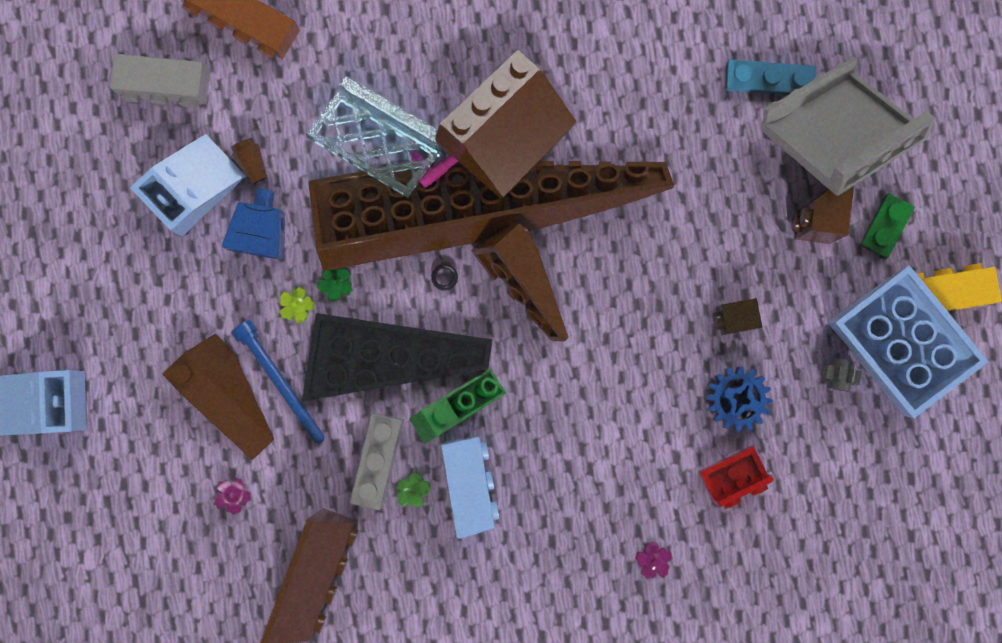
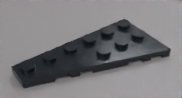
[302,313,493,402]

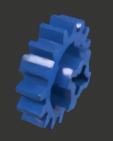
[705,366,773,432]

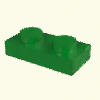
[859,193,915,259]

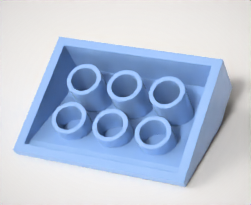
[827,265,989,419]

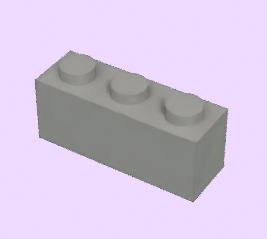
[110,54,210,108]
[350,413,405,511]

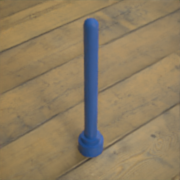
[231,319,324,444]

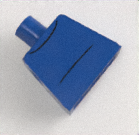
[222,188,285,260]

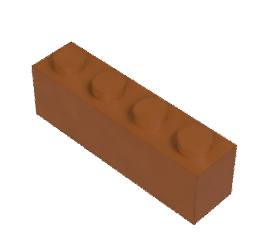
[181,0,300,60]

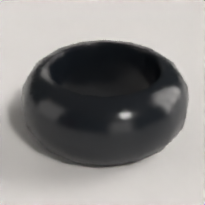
[431,264,458,291]

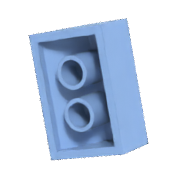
[441,436,499,539]

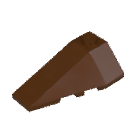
[471,224,569,341]
[162,333,274,460]

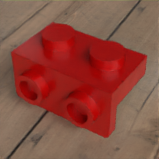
[698,446,774,509]

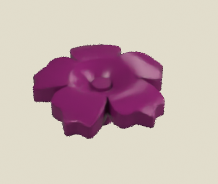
[214,477,251,515]
[635,542,673,579]

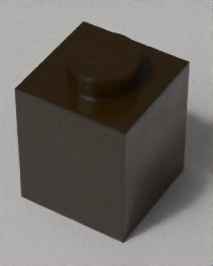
[713,298,763,336]

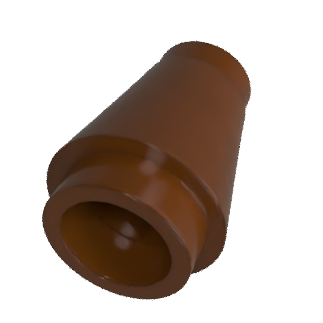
[231,138,268,184]

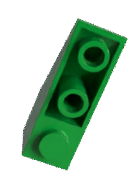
[409,368,506,444]

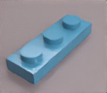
[725,59,816,95]

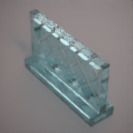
[306,76,444,198]

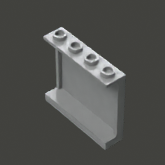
[761,56,936,196]

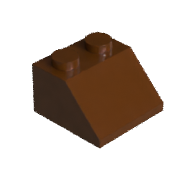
[791,186,854,244]

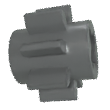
[821,358,862,392]

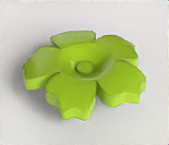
[279,287,315,323]

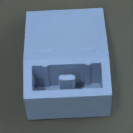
[130,134,246,236]
[0,370,87,436]

